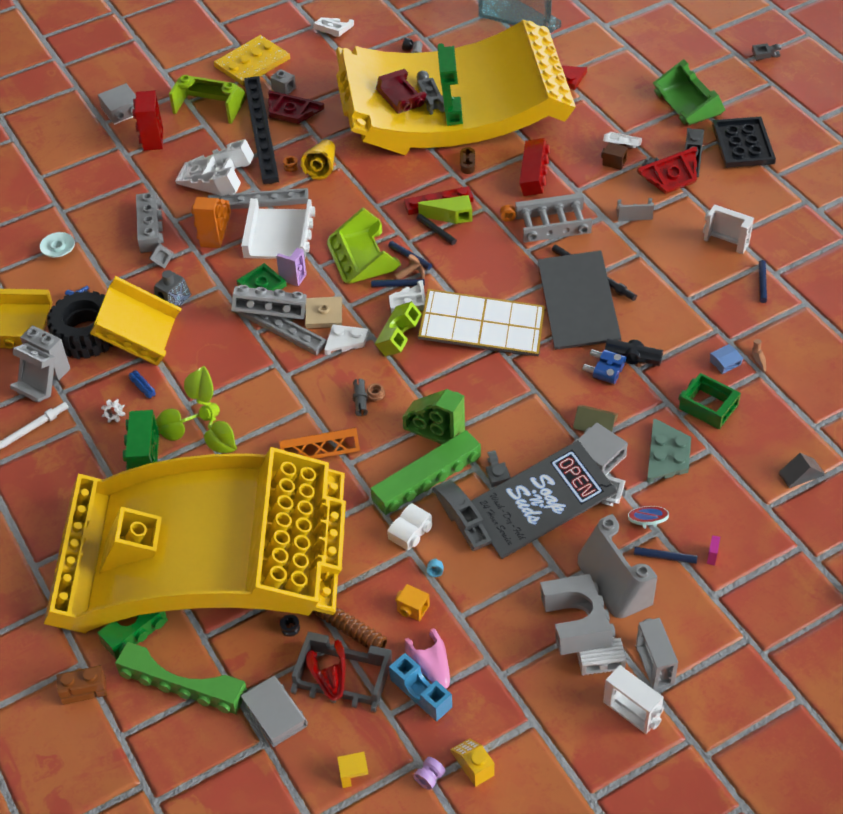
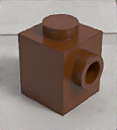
[601,142,628,170]

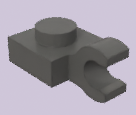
[752,43,781,60]
[486,450,511,487]

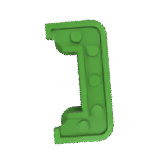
[653,59,725,125]

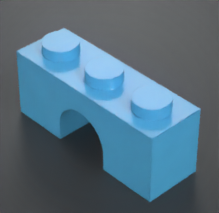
[389,653,452,722]

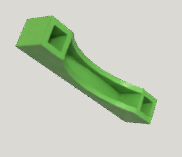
[115,642,247,714]

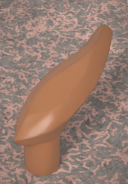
[752,339,766,373]

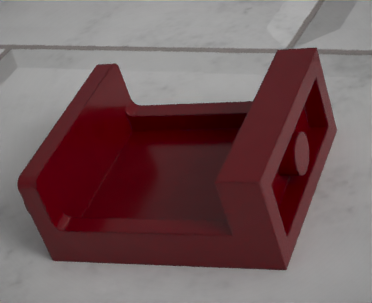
[376,69,427,114]

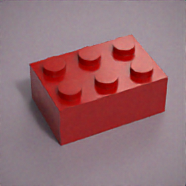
[132,90,164,151]

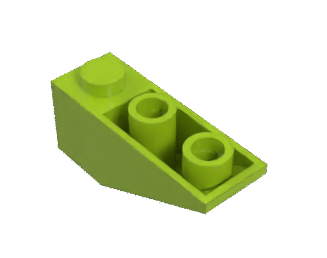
[418,195,473,224]

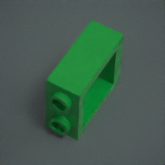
[678,373,741,429]

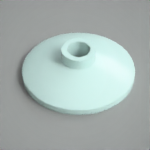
[40,232,75,258]

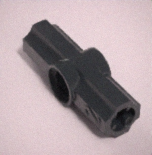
[605,339,663,366]

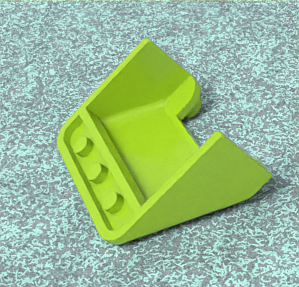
[327,208,401,284]

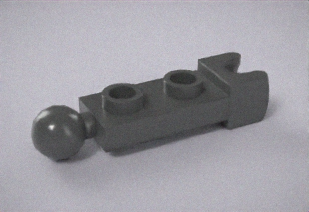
[416,71,445,115]

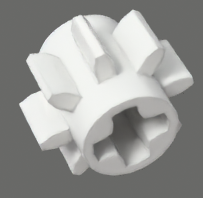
[101,399,126,422]

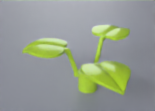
[156,366,237,453]

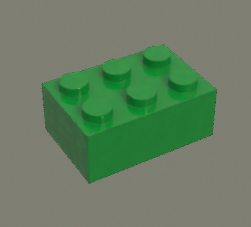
[123,410,160,470]

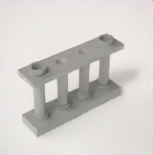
[515,193,592,243]

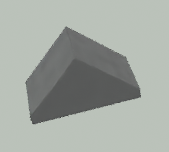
[779,453,825,488]

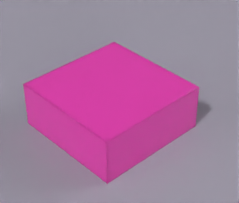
[707,535,720,565]

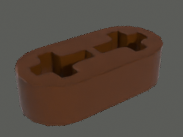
[460,147,475,174]

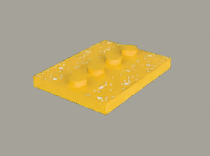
[214,35,290,86]

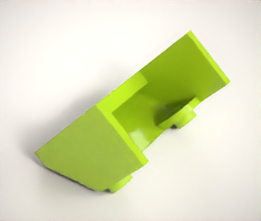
[169,75,246,124]

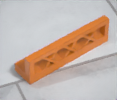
[279,427,360,459]

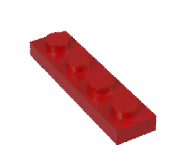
[404,186,474,215]

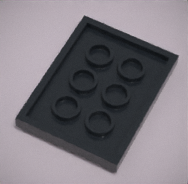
[712,116,776,168]

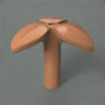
[395,254,425,279]

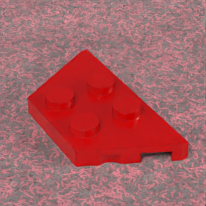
[637,146,697,194]

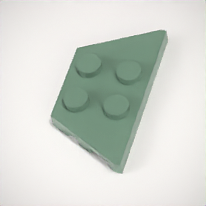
[647,419,691,483]

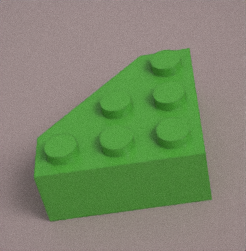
[402,389,465,444]

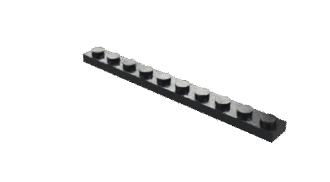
[244,76,279,184]

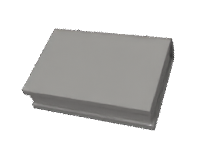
[241,676,308,747]

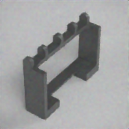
[290,632,392,712]

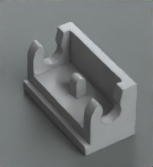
[616,198,654,221]

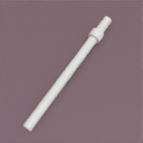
[0,402,69,450]

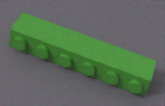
[370,430,481,515]

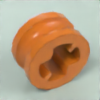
[283,156,298,172]
[500,204,516,222]

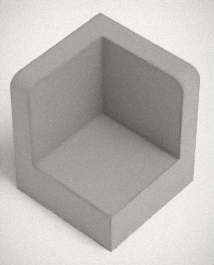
[150,243,174,269]

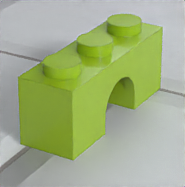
[375,301,422,357]

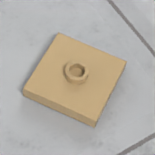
[305,296,342,328]

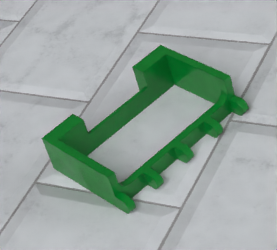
[438,43,463,126]

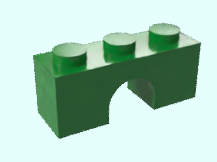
[97,611,168,660]

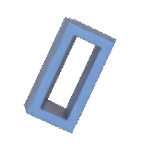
[710,344,744,374]

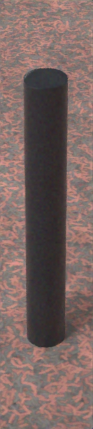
[416,214,457,245]

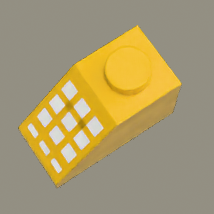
[450,738,495,787]

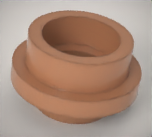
[366,383,385,401]

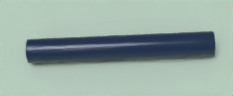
[388,241,432,270]
[759,260,767,303]
[371,279,425,287]
[634,547,698,564]

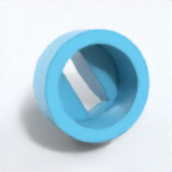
[426,559,444,577]

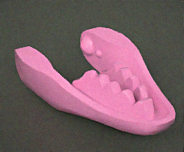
[405,628,450,689]

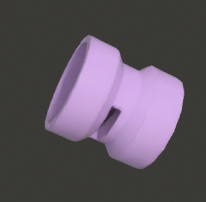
[413,757,445,790]

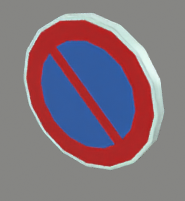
[628,506,669,529]

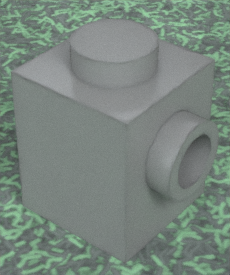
[270,69,296,94]

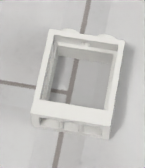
[603,665,664,734]

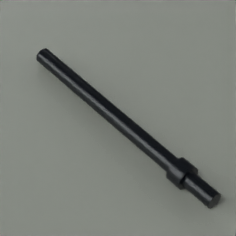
[552,244,637,301]

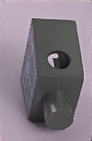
[154,270,191,307]

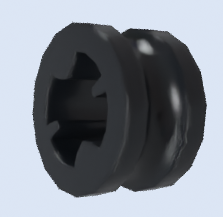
[280,615,300,636]

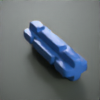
[129,370,156,398]

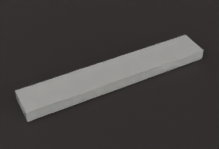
[208,188,309,209]
[233,311,327,355]

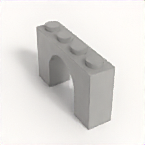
[540,574,616,655]

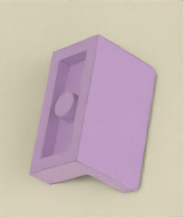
[276,248,307,286]

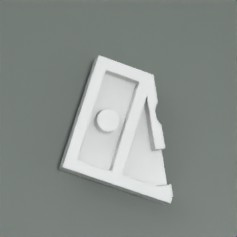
[313,17,354,37]
[603,132,642,148]
[389,280,426,313]

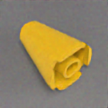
[301,139,335,180]

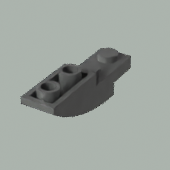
[432,480,492,551]

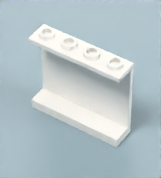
[241,198,315,259]

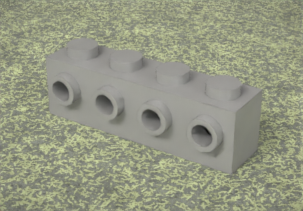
[136,192,164,253]
[231,285,307,319]

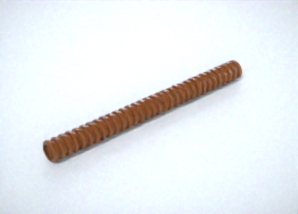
[311,606,387,649]

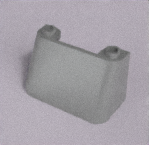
[577,514,657,618]

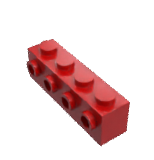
[519,138,550,196]

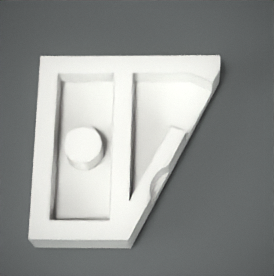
[324,325,368,355]

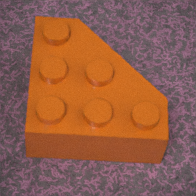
[191,197,231,248]

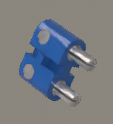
[583,349,626,384]

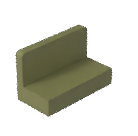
[573,405,618,432]

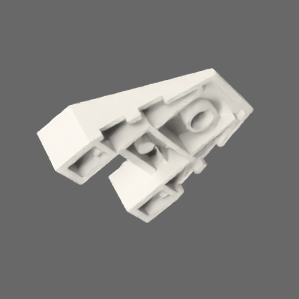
[175,139,254,196]

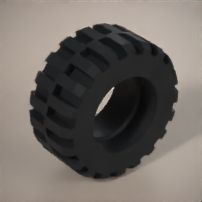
[47,291,113,359]

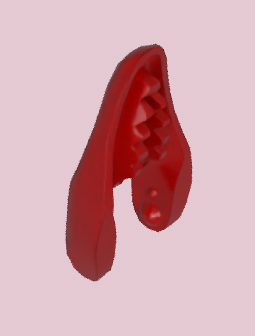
[306,639,346,701]

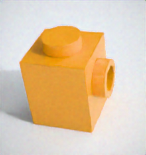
[395,584,430,622]

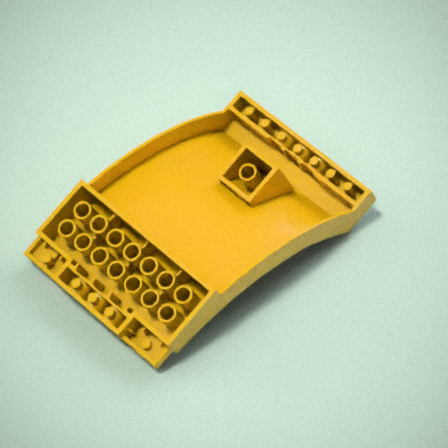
[336,19,576,156]
[44,447,346,634]

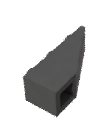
[685,128,704,177]

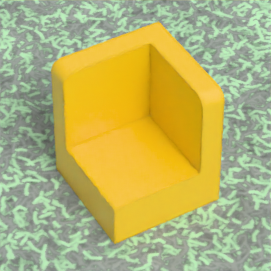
[337,752,368,788]

